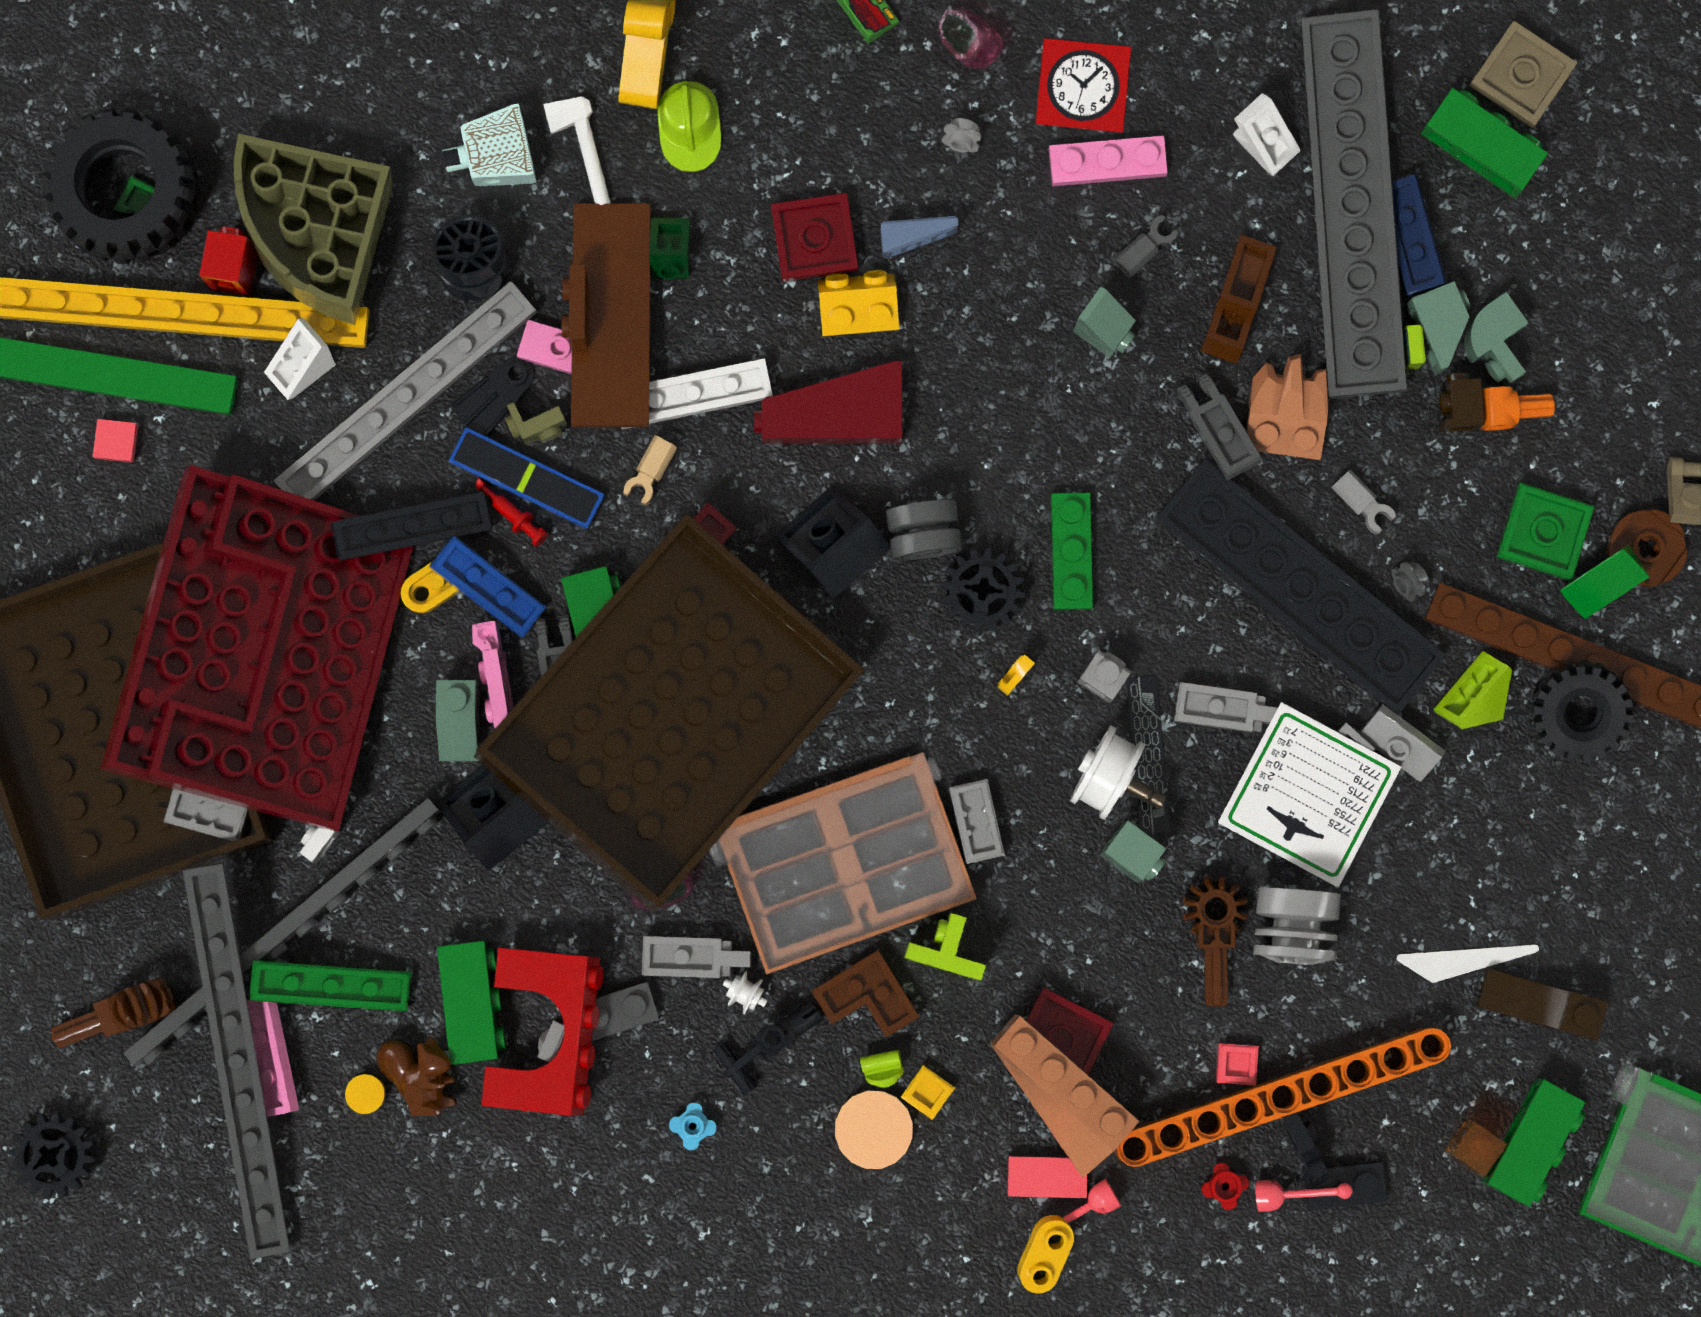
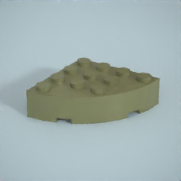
[233,134,393,325]

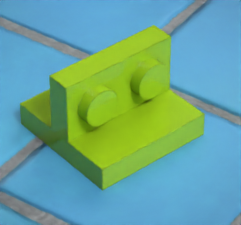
[903,913,986,981]

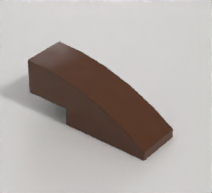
[1200,235,1277,364]

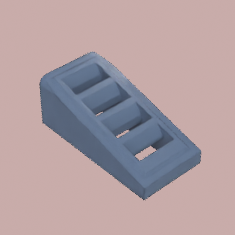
[880,216,958,259]

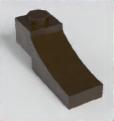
[1475,969,1609,1041]

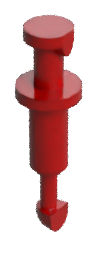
[475,477,549,547]

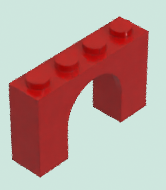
[481,948,603,1116]

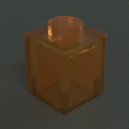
[1444,1119,1507,1177]

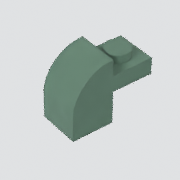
[1464,292,1529,387]

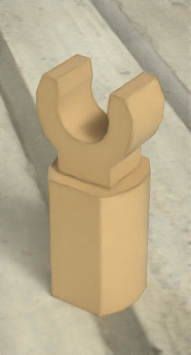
[623,435,677,506]

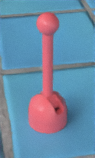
[1062,1178,1122,1223]
[1255,1180,1353,1212]

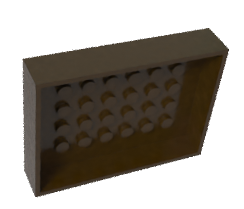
[474,514,865,913]
[0,542,276,921]

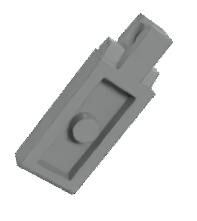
[1174,682,1278,733]
[642,936,752,978]

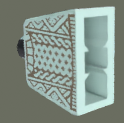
[442,104,537,186]

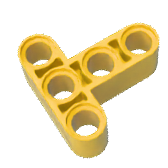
[619,0,676,109]

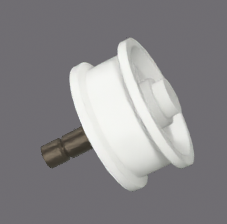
[1070,725,1166,820]

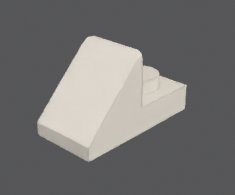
[1233,93,1301,176]

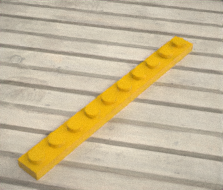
[0,277,370,348]

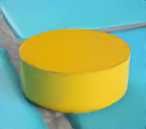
[345,1074,386,1114]

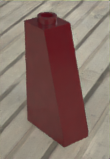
[754,361,902,444]

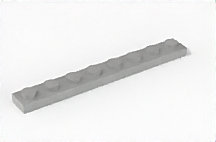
[273,281,537,500]

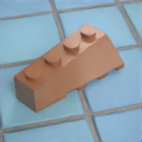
[990,1014,1140,1178]

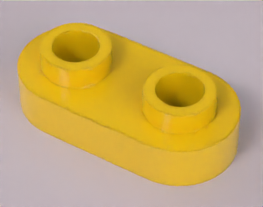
[401,561,460,614]
[1017,1215,1074,1293]

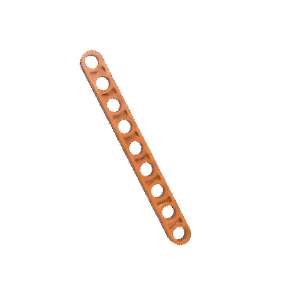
[1115,1027,1451,1167]

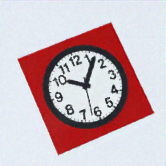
[1036,38,1131,133]

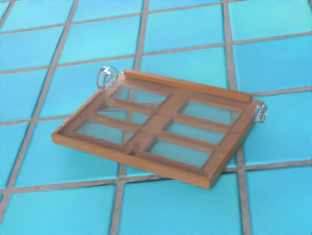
[710,752,977,975]

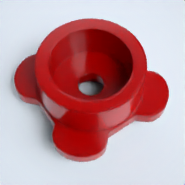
[1202,1163,1249,1210]

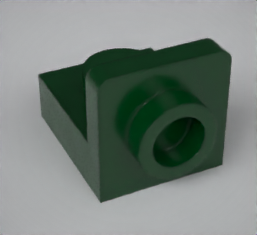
[649,218,690,280]

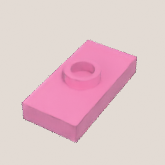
[516,320,572,374]

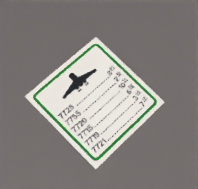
[1218,702,1401,887]

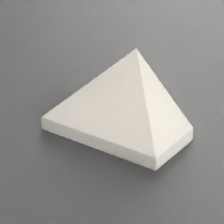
[264,318,335,400]

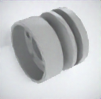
[1253,887,1341,965]

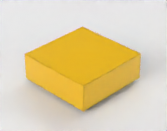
[900,1065,955,1120]

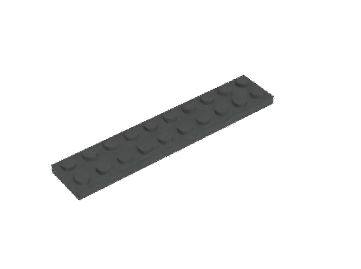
[1301,9,1408,399]

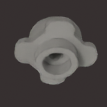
[942,118,981,153]

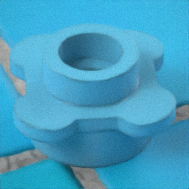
[669,1103,716,1150]

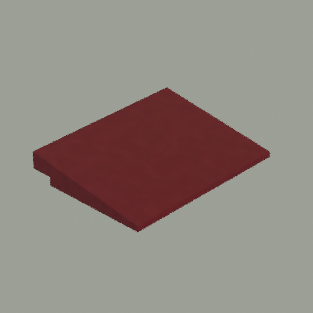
[100,465,413,832]

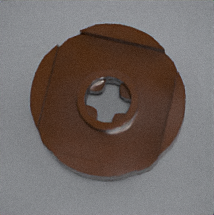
[1606,510,1687,588]

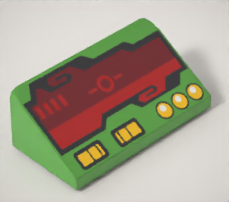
[837,0,900,44]

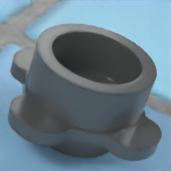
[1391,561,1429,602]

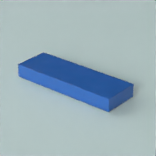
[429,536,546,638]

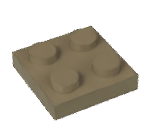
[1469,21,1577,129]

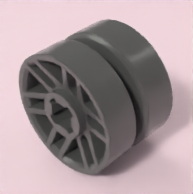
[886,500,963,561]

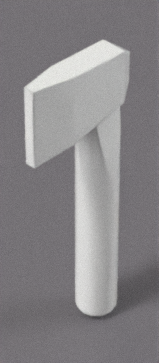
[543,97,610,205]

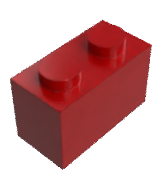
[199,227,258,297]

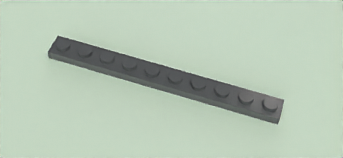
[123,798,442,1066]
[183,862,290,1259]

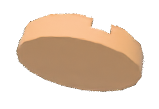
[835,1090,913,1169]

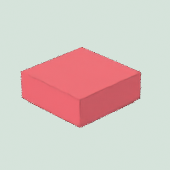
[93,419,138,463]
[1216,1043,1259,1086]

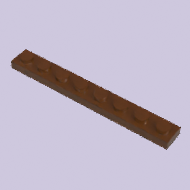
[1424,583,1701,730]

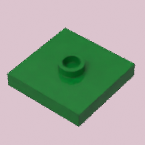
[1496,483,1595,581]

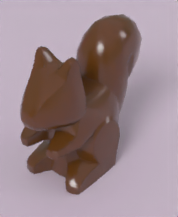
[376,1037,457,1116]

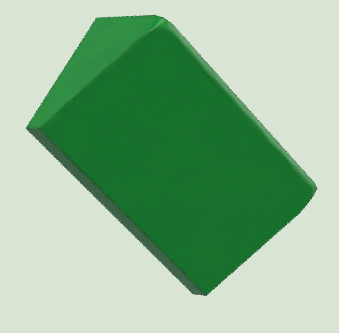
[1560,545,1650,619]

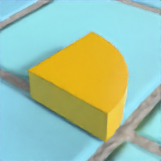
[998,654,1035,696]

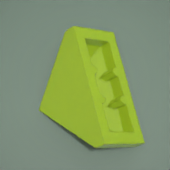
[1433,651,1512,729]

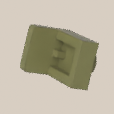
[504,402,568,445]

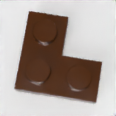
[811,950,919,1037]

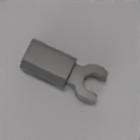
[1113,215,1179,278]

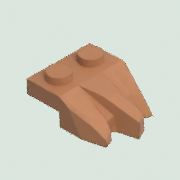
[1245,353,1329,460]

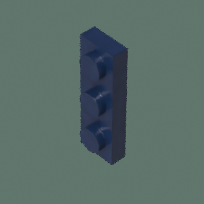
[1392,174,1447,298]

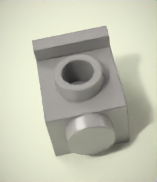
[1077,650,1131,703]

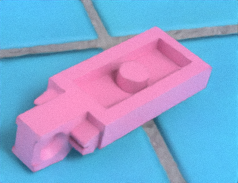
[472,621,514,728]

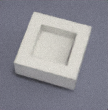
[299,826,341,863]

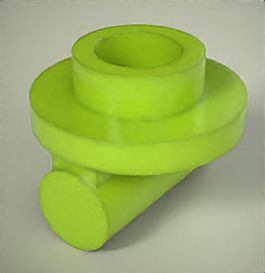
[860,1050,904,1088]

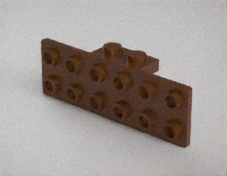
[562,203,651,428]

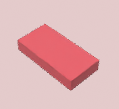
[1007,1156,1087,1198]

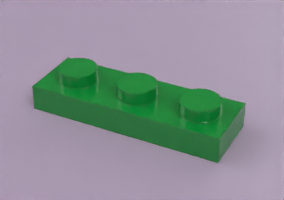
[1051,493,1093,611]

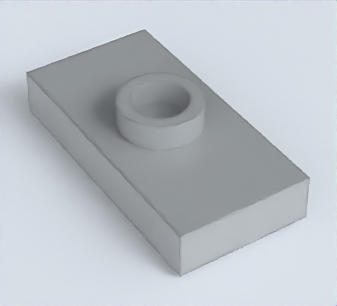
[1359,704,1445,782]
[949,779,1005,864]
[164,789,249,841]

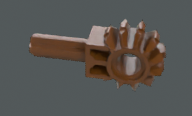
[1182,876,1248,1006]
[51,978,176,1048]

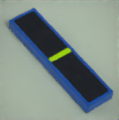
[448,427,605,530]

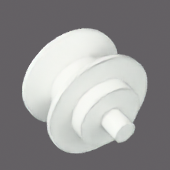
[723,971,768,1015]

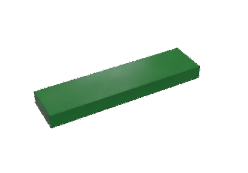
[248,960,411,1012]

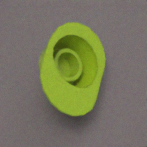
[657,81,721,172]

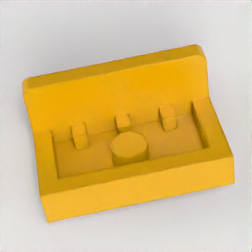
[818,270,899,336]

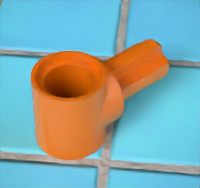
[1481,387,1555,431]

